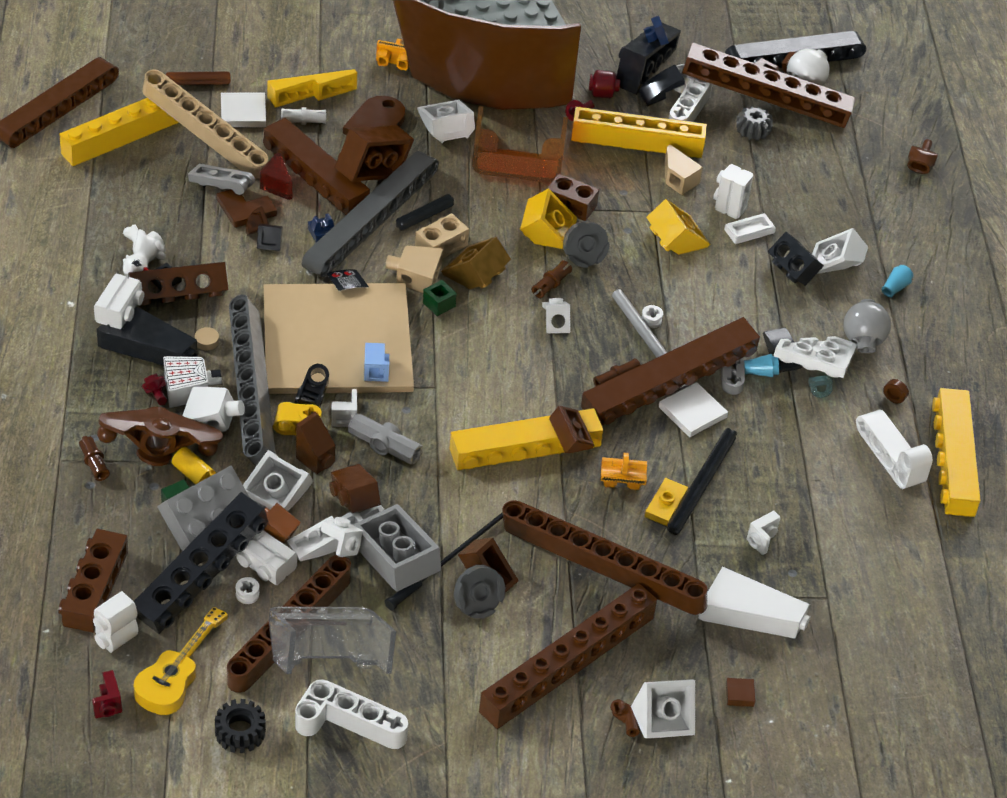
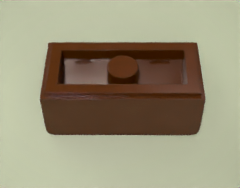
[549,406,594,453]

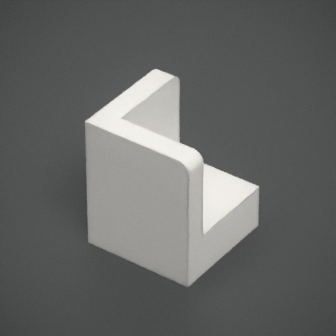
[331,389,357,427]

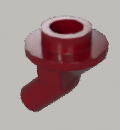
[565,100,595,121]
[141,373,167,405]

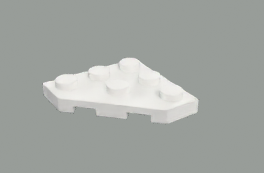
[774,336,857,378]

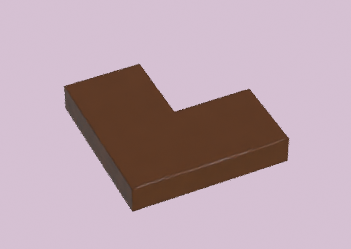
[216,189,277,228]

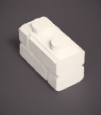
[713,164,753,219]
[94,273,144,329]
[236,530,297,585]

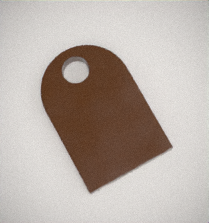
[343,96,405,135]

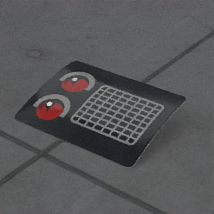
[327,269,369,291]

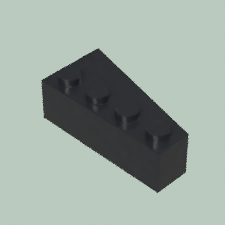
[616,23,681,95]

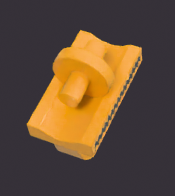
[376,38,409,71]
[601,452,647,490]

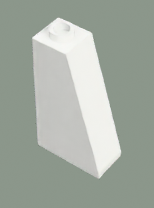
[698,567,811,638]

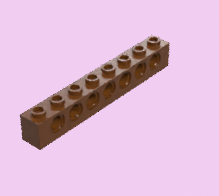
[682,42,855,128]
[479,583,657,730]

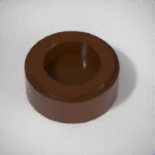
[883,379,909,404]

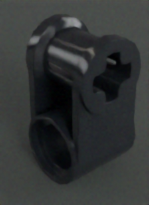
[294,363,329,408]

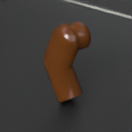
[610,699,640,737]

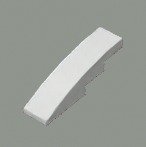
[287,505,384,562]

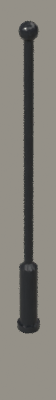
[384,512,503,611]

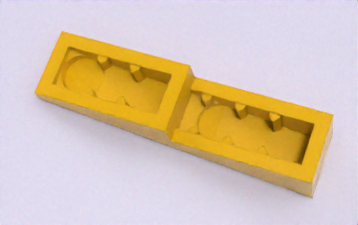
[267,69,357,108]

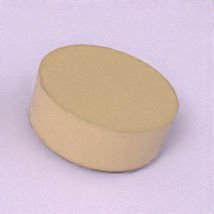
[195,327,219,351]

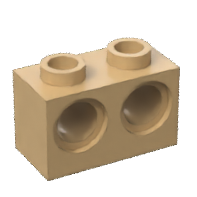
[415,213,469,259]

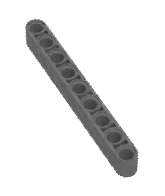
[302,151,439,277]
[229,294,276,466]

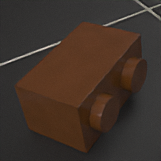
[329,464,381,513]

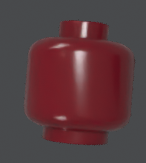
[588,69,620,99]

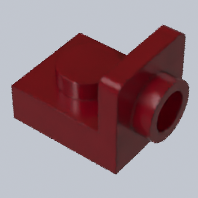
[92,670,123,719]

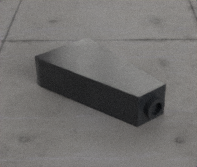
[96,306,198,366]

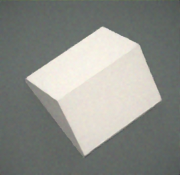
[631,679,695,738]

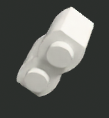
[93,591,138,653]

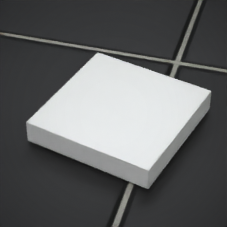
[221,93,266,127]
[659,382,728,437]

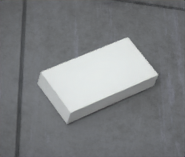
[724,213,776,244]

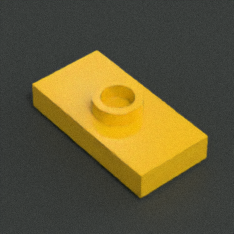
[644,478,688,527]

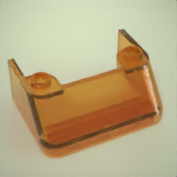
[472,106,568,183]

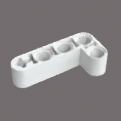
[669,64,712,122]
[856,410,933,489]
[295,680,408,749]

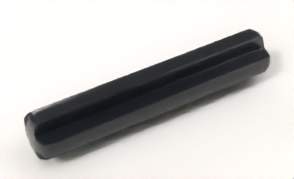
[396,194,454,231]

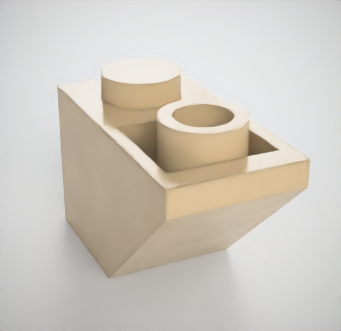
[664,145,703,195]

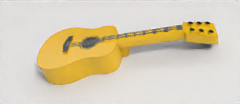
[133,607,228,715]

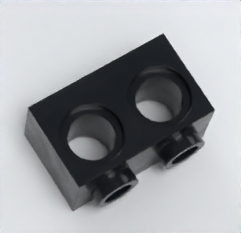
[767,231,824,286]

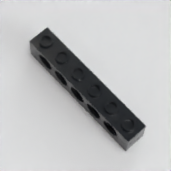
[133,492,269,634]

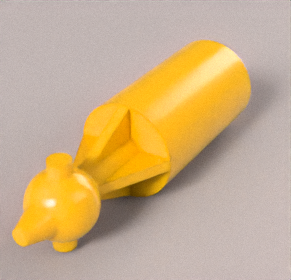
[172,447,216,485]

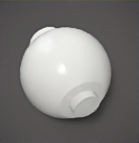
[787,48,830,86]

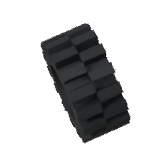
[215,699,266,753]

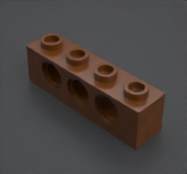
[128,262,229,306]
[58,529,128,633]

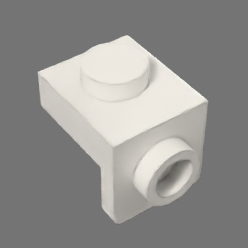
[321,517,363,557]

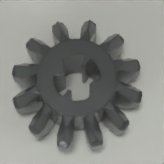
[736,106,773,141]

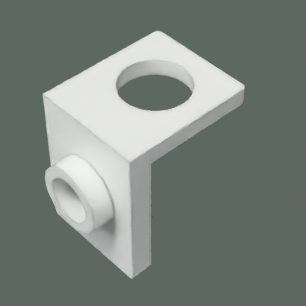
[542,298,570,333]

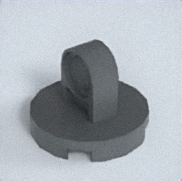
[563,220,610,268]
[454,565,506,619]

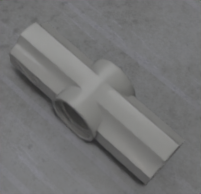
[348,413,423,464]

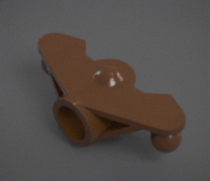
[97,406,223,466]

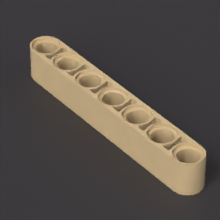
[142,69,268,179]

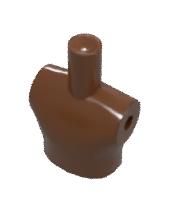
[907,139,938,174]

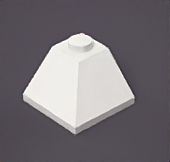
[812,228,868,274]

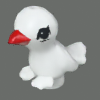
[123,225,166,278]

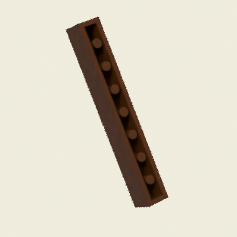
[581,317,760,426]

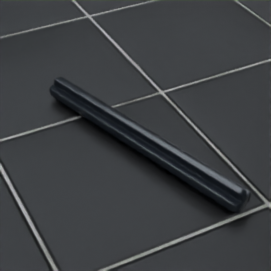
[667,428,737,535]

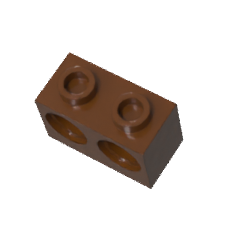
[547,174,599,221]

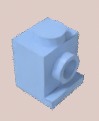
[364,343,389,382]

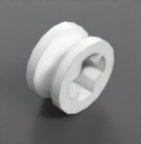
[642,305,663,328]
[235,577,260,604]

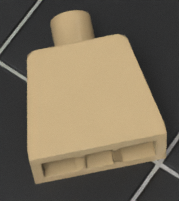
[385,246,443,293]

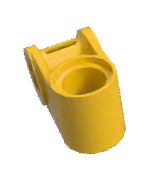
[273,402,322,436]

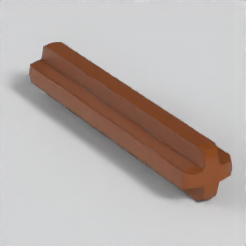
[166,71,231,85]

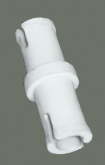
[281,107,326,125]

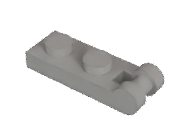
[188,163,255,195]

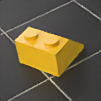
[520,188,577,249]
[646,199,711,255]

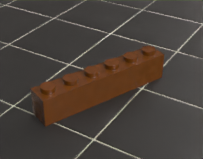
[263,118,370,215]

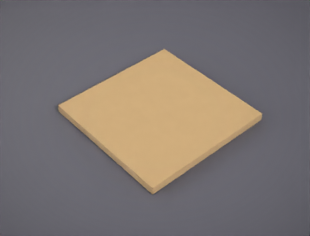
[263,283,414,394]

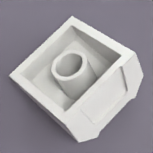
[417,100,475,143]
[243,450,313,511]

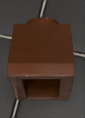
[296,412,336,475]
[458,538,519,593]

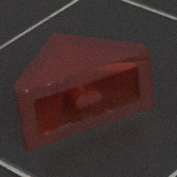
[260,153,293,200]

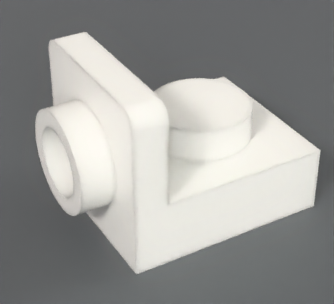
[747,511,780,555]

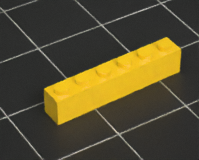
[59,98,179,166]
[571,107,707,158]
[932,388,980,517]
[449,408,603,470]

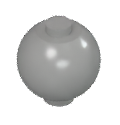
[843,299,891,354]

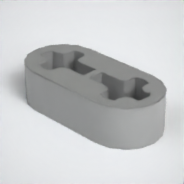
[721,358,745,395]

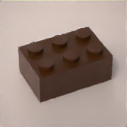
[335,125,414,182]

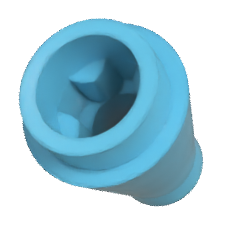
[882,265,913,297]
[744,354,779,377]

